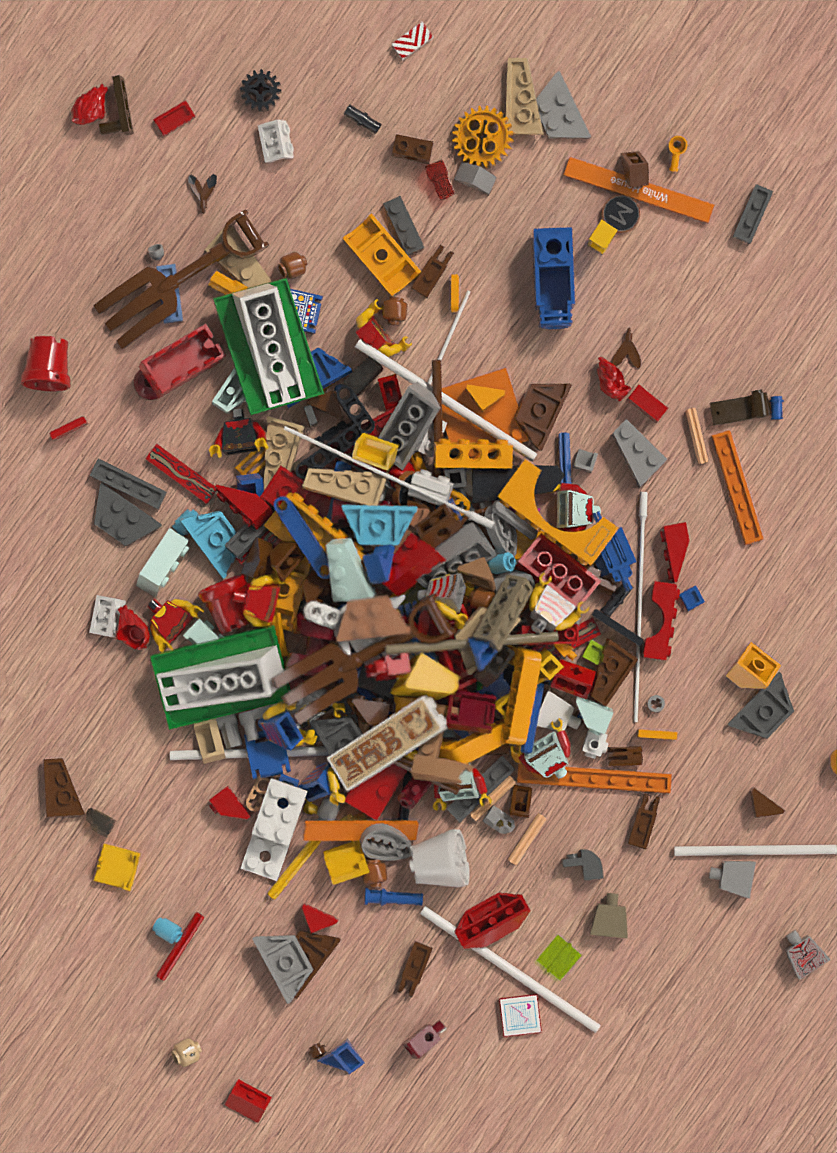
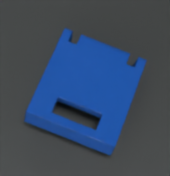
[244,731,291,780]

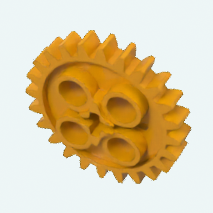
[452,105,514,168]

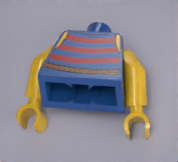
[258,701,317,751]
[298,761,345,815]

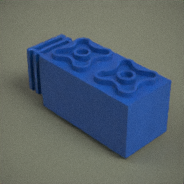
[532,227,575,329]

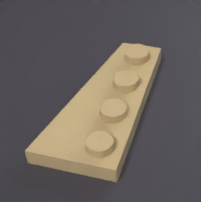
[506,58,544,135]
[205,226,272,288]
[264,416,304,490]
[303,469,388,505]

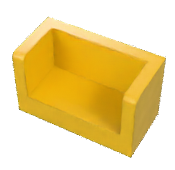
[587,220,618,254]
[352,433,399,471]

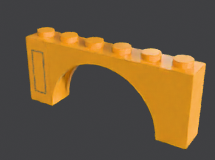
[498,459,619,566]

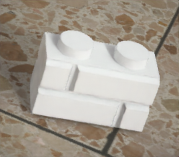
[408,470,454,506]

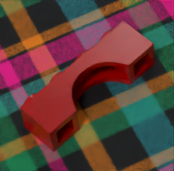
[642,581,680,661]

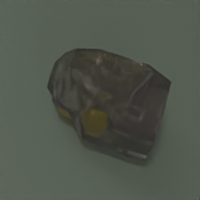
[86,807,117,838]

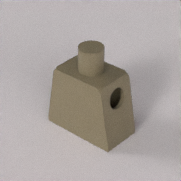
[590,893,628,938]

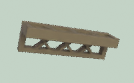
[473,574,533,651]

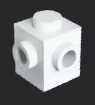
[581,729,608,759]

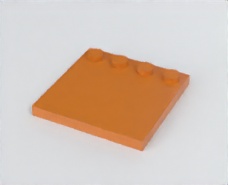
[442,368,529,458]

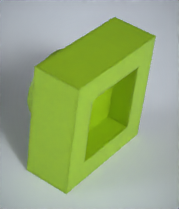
[582,640,604,665]

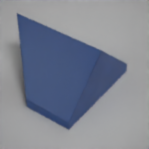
[469,632,498,670]
[317,1038,365,1074]

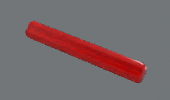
[156,912,204,981]

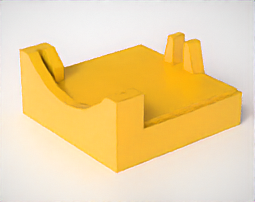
[323,841,370,885]
[94,843,141,891]

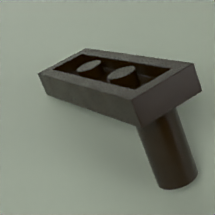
[99,75,134,135]

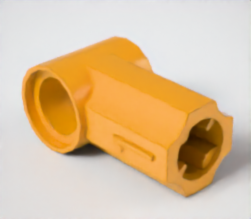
[208,271,248,295]

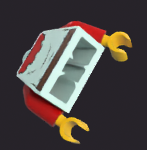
[550,483,601,532]
[511,718,570,778]
[433,763,492,811]

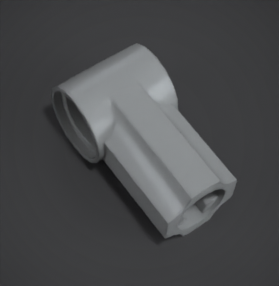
[216,714,242,749]

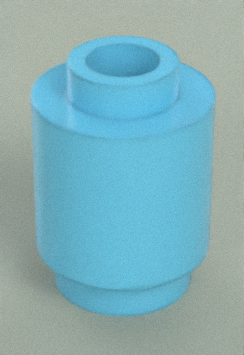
[172,509,199,536]
[487,552,516,574]
[153,917,182,944]

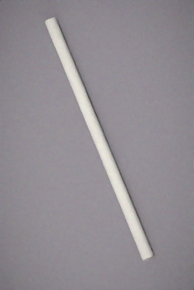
[355,339,537,461]
[170,746,330,760]
[674,845,837,856]
[420,906,601,1033]

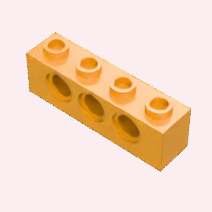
[433,439,513,468]

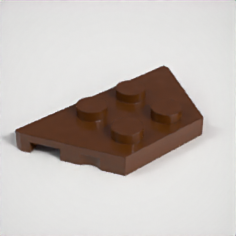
[514,383,572,451]
[294,931,342,999]

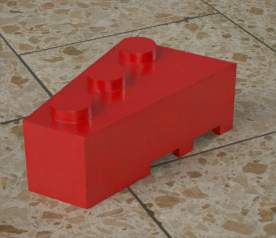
[381,533,446,596]

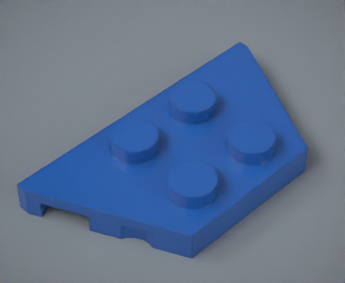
[287,347,352,408]

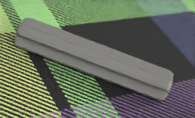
[491,501,538,540]

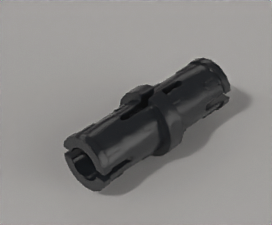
[344,104,382,135]
[600,583,634,617]

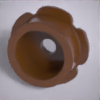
[308,1043,327,1060]

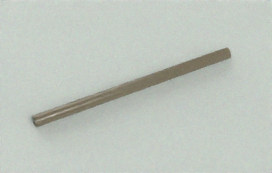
[385,631,558,655]

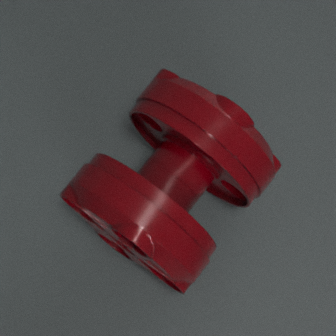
[285,614,337,681]

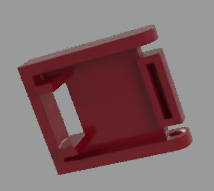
[446,690,497,734]

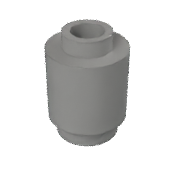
[316,795,341,821]

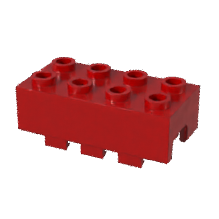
[138,324,226,398]

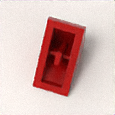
[378,374,402,410]
[302,903,339,933]

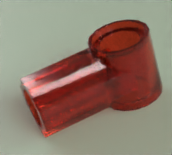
[424,159,455,200]

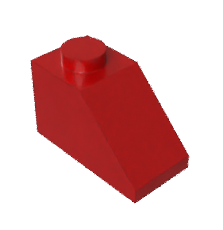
[209,786,251,819]

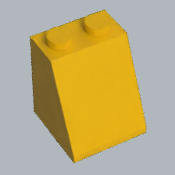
[390,653,460,701]

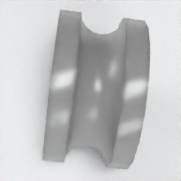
[647,695,665,713]

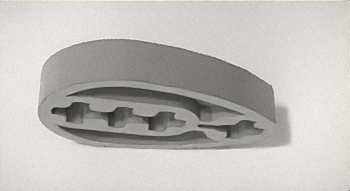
[484,505,517,557]
[360,824,412,861]

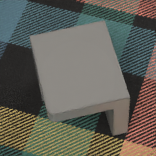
[573,449,598,473]

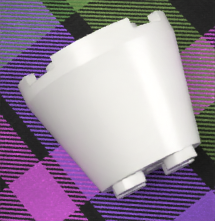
[410,829,470,887]

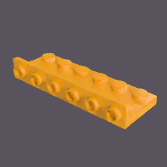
[264,492,369,579]

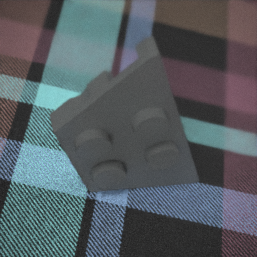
[94,483,162,546]
[727,672,794,739]
[310,717,363,756]

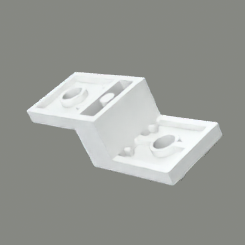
[241,778,307,881]

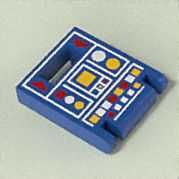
[290,289,323,334]

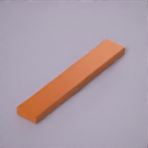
[711,430,764,545]
[302,820,419,841]

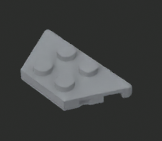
[536,71,591,139]
[252,935,313,1004]

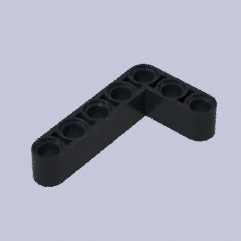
[292,384,375,479]

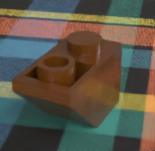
[301,570,332,614]
[347,695,390,726]

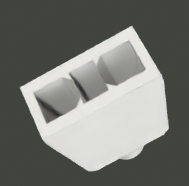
[537,691,582,731]

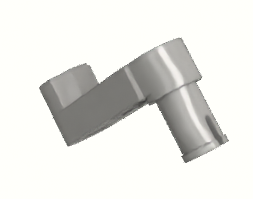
[238,702,284,741]

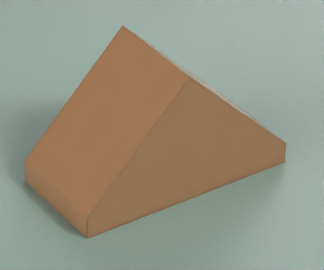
[457,557,496,591]

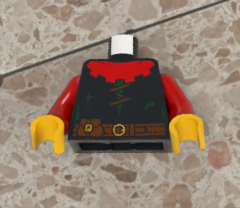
[209,409,269,458]

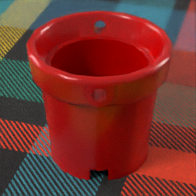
[20,336,71,392]
[198,574,250,634]

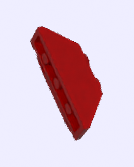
[455,892,531,949]

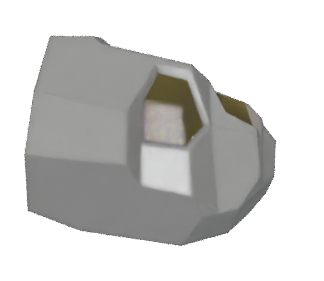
[483,805,515,834]

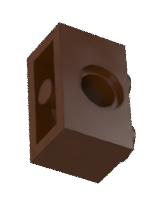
[392,134,433,164]
[415,503,463,548]

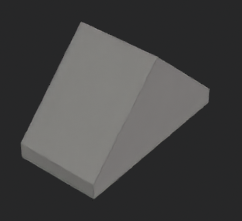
[454,162,497,195]

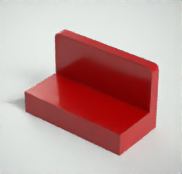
[627,385,668,423]
[225,1079,272,1123]

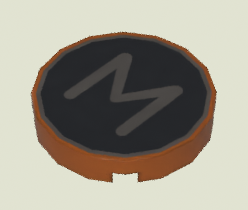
[602,195,640,233]
[393,471,415,506]

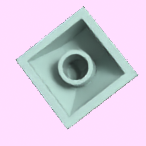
[576,696,613,735]

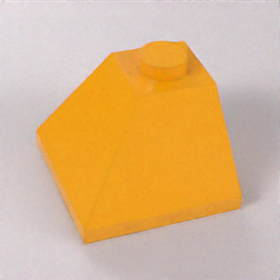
[726,642,781,689]

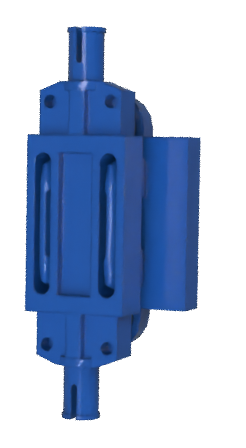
[592,511,637,592]

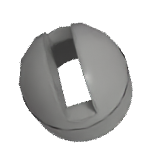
[148,244,164,260]

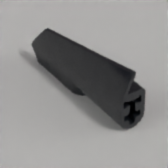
[472,465,565,503]

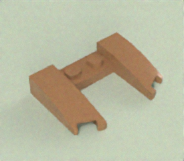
[411,704,479,784]

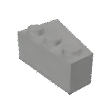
[612,419,667,488]

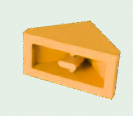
[466,385,505,412]

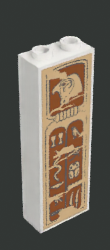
[327,696,447,791]

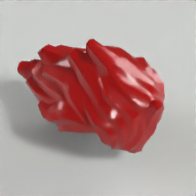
[71,84,109,125]
[597,357,631,402]
[116,605,150,651]

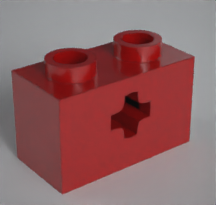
[550,659,596,699]

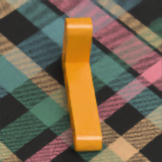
[499,645,542,745]
[438,717,505,764]

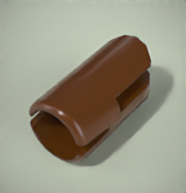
[607,746,643,766]

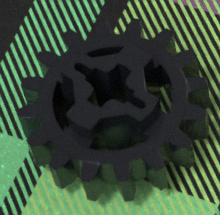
[240,69,282,112]

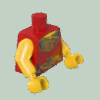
[356,299,412,357]

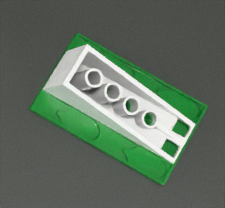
[212,278,324,415]
[150,625,291,730]

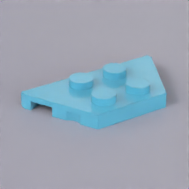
[342,505,417,545]
[179,511,237,579]

